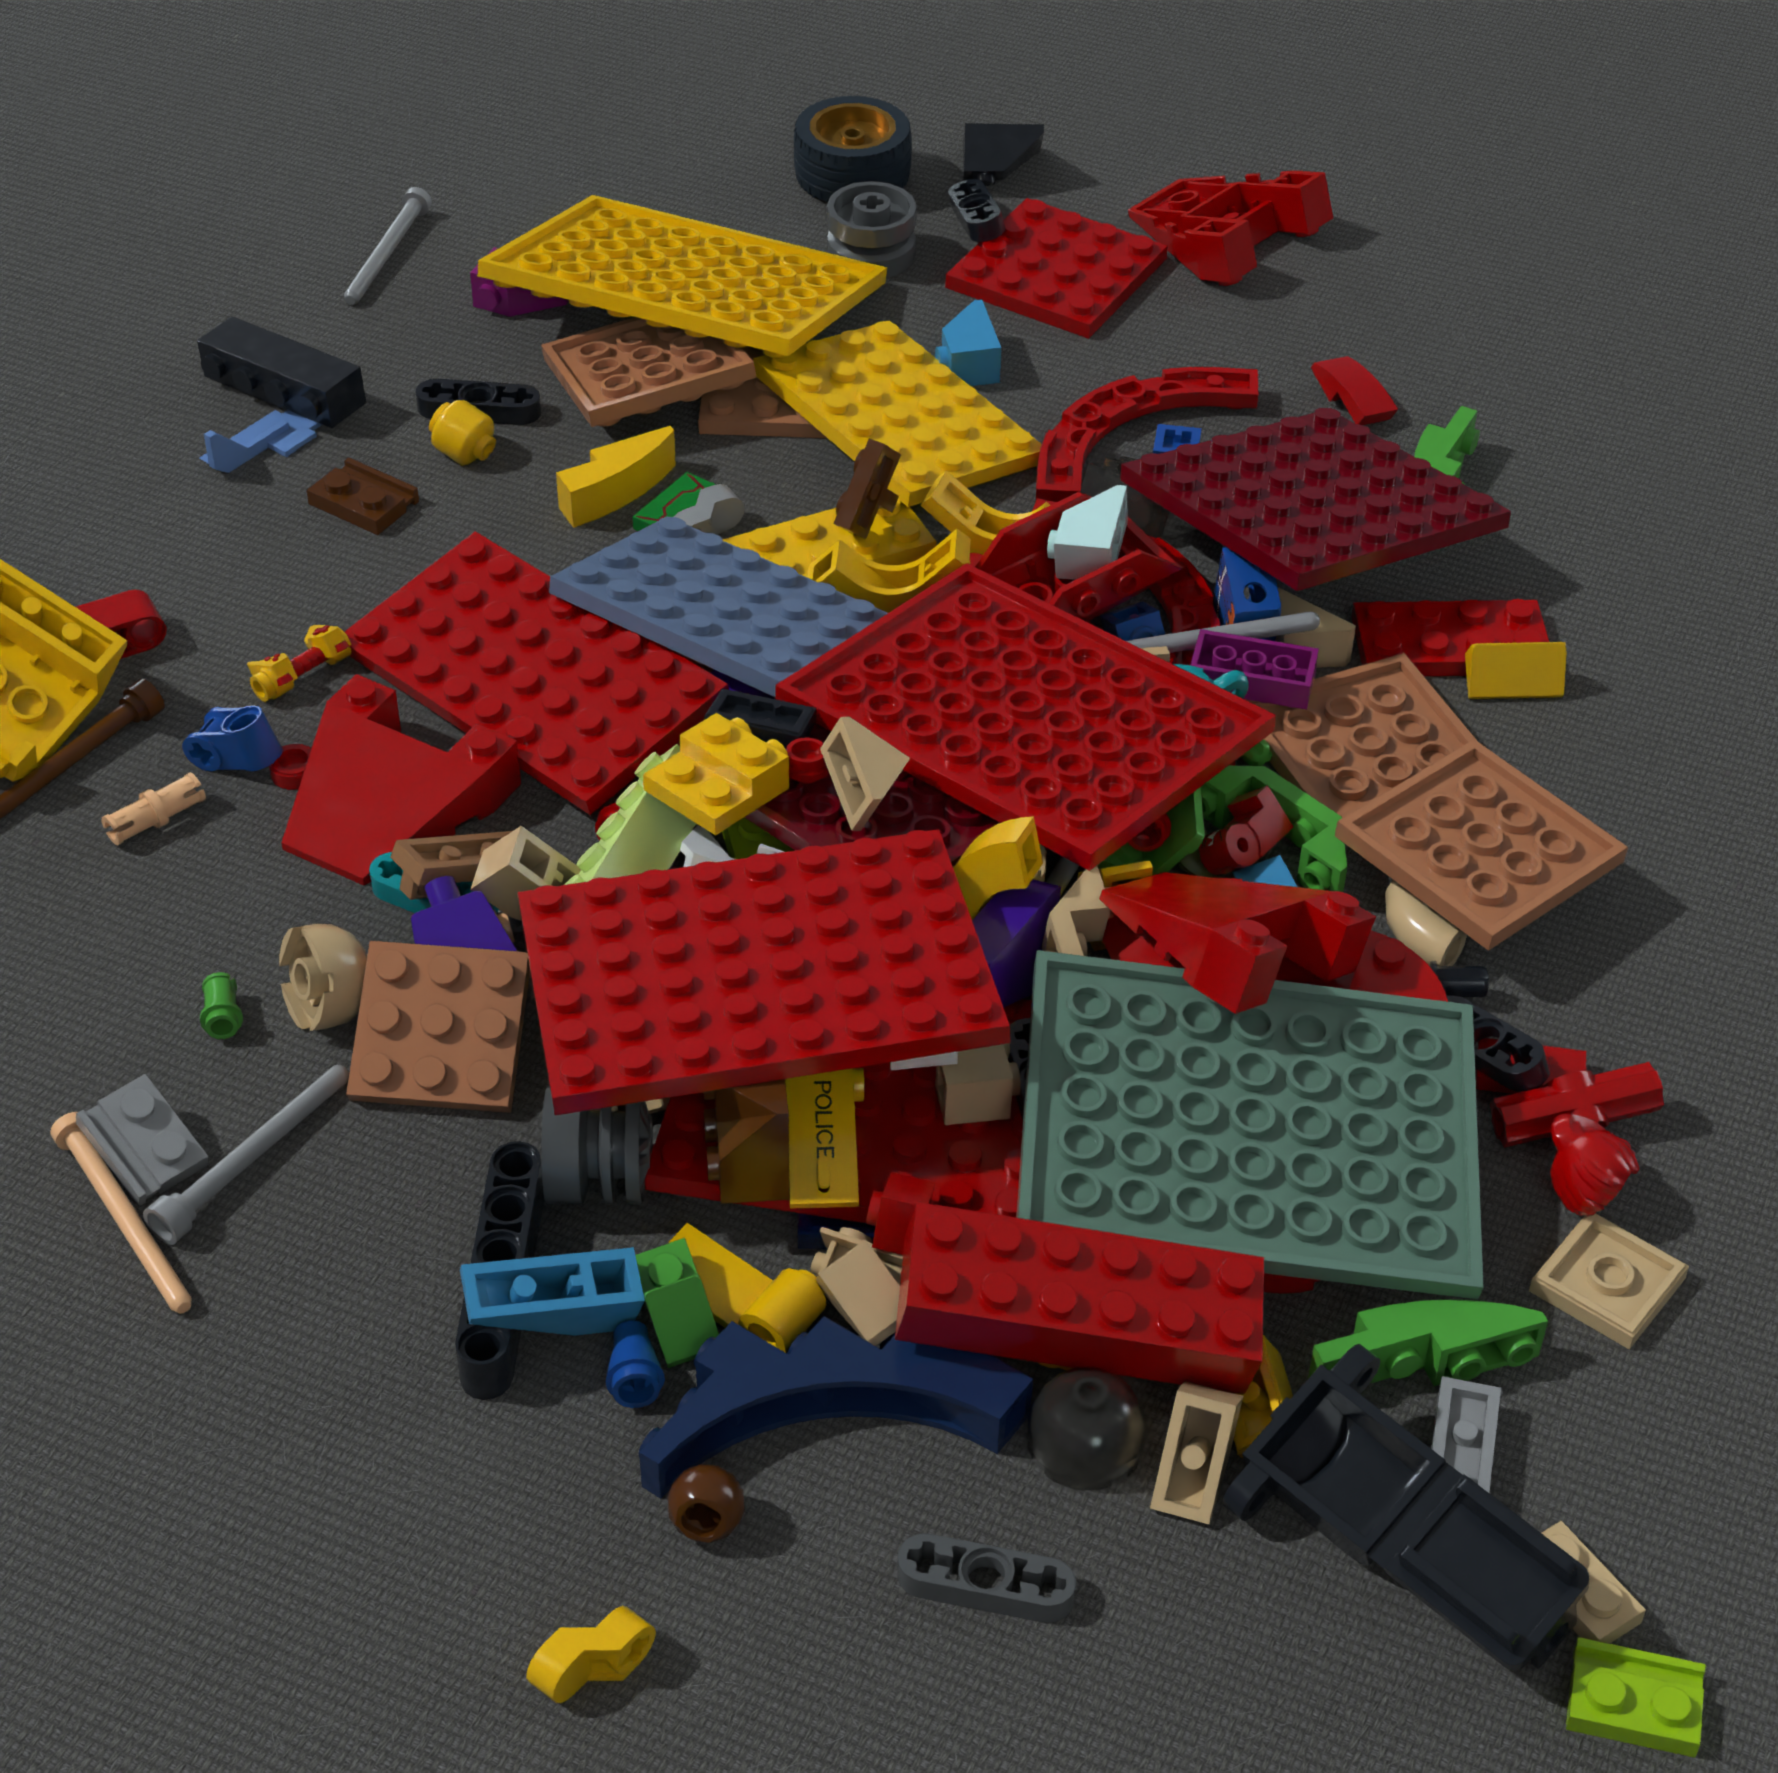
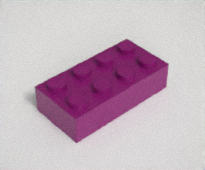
[1190,629,1319,710]

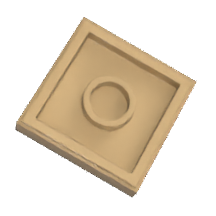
[1529,1213,1689,1350]

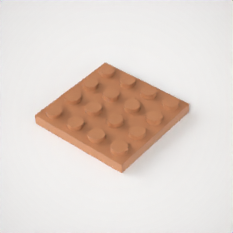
[541,317,757,427]
[1245,653,1478,818]
[1335,739,1628,951]

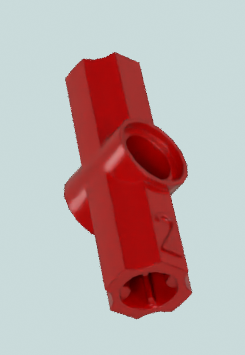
[1490,1062,1664,1148]

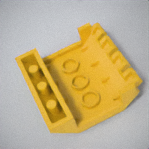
[0,559,127,782]

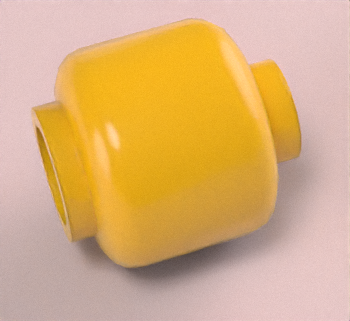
[429,400,496,466]

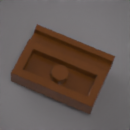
[307,457,419,535]

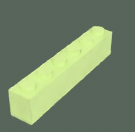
[564,744,696,885]

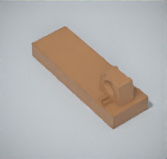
[390,831,512,900]

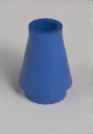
[606,1320,665,1408]

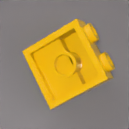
[643,713,789,836]

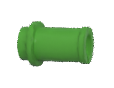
[199,972,243,1039]

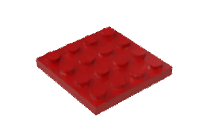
[945,198,1168,339]

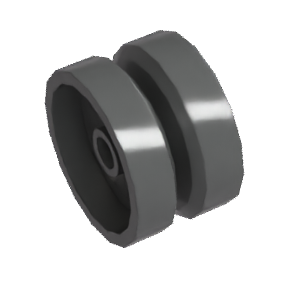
[827,181,917,278]

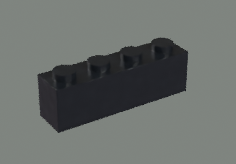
[197,316,367,428]

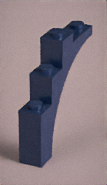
[639,1316,1033,1499]

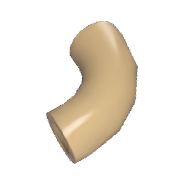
[1385,879,1467,966]

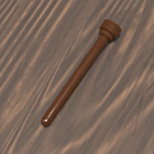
[0,679,165,820]

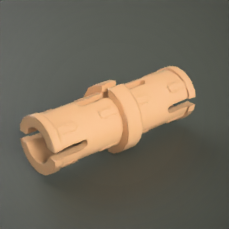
[102,772,206,845]

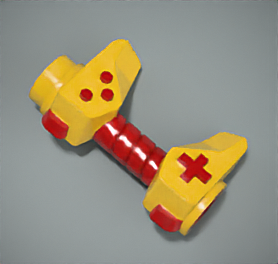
[247,625,351,702]

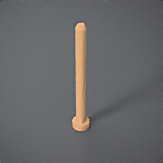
[50,1112,192,1314]

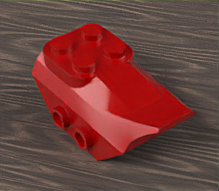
[975,492,1185,624]

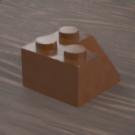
[703,1079,790,1204]

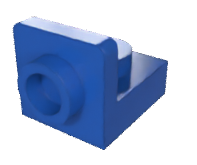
[1153,424,1202,454]
[1100,601,1165,641]

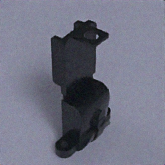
[1222,1344,1589,1670]

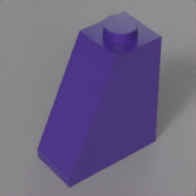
[972,879,1061,1008]

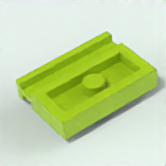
[1566,1637,1706,1758]

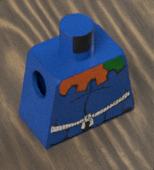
[1213,547,1281,641]

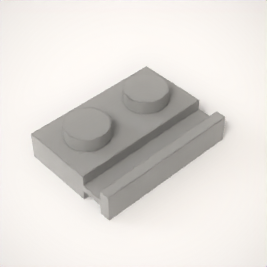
[76,1074,208,1207]

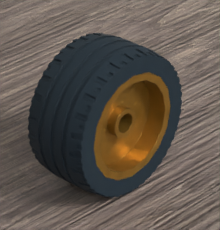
[793,96,912,202]

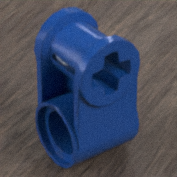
[182,705,283,771]

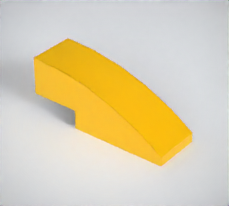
[556,426,676,528]

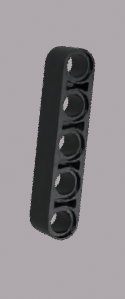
[455,1141,544,1400]

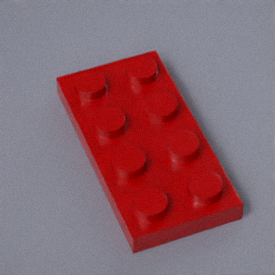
[1351,599,1549,677]

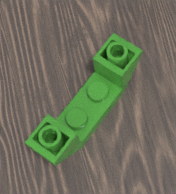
[1201,765,1347,892]

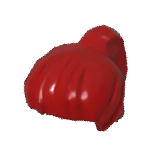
[1550,1113,1640,1217]

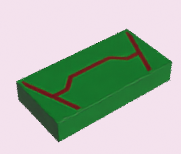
[633,472,716,531]

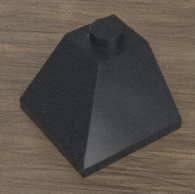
[963,123,1044,186]

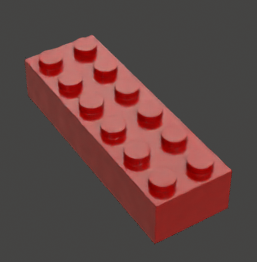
[895,1202,1264,1394]

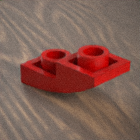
[1311,356,1398,425]

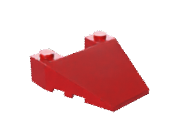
[1128,170,1333,286]
[281,674,521,886]
[1099,872,1376,1014]

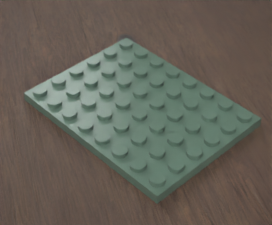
[1016,950,1484,1300]

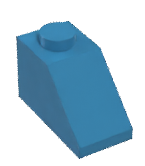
[935,299,1001,386]

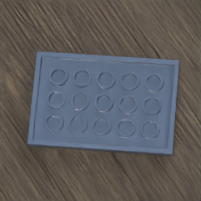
[549,516,887,697]

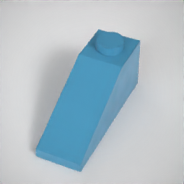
[460,1247,645,1336]

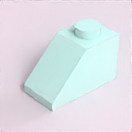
[1047,485,1128,580]

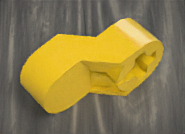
[526,1606,656,1703]

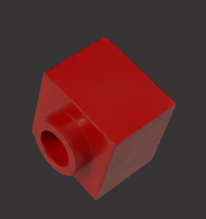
[866,1172,935,1255]

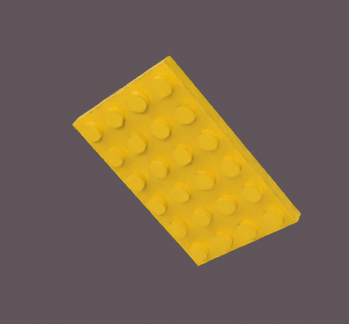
[753,320,1042,507]

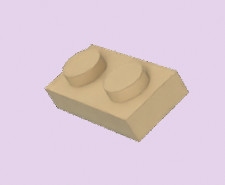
[1542,1521,1646,1644]

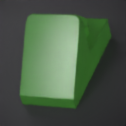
[635,1238,719,1368]

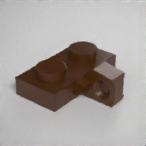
[833,438,901,539]

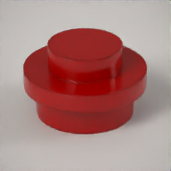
[786,737,829,784]

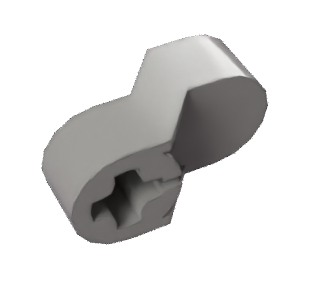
[674,484,745,535]

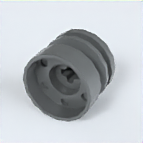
[541,1086,653,1204]

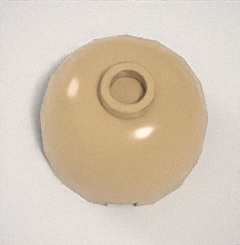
[279,924,368,1031]

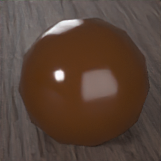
[667,1464,745,1543]

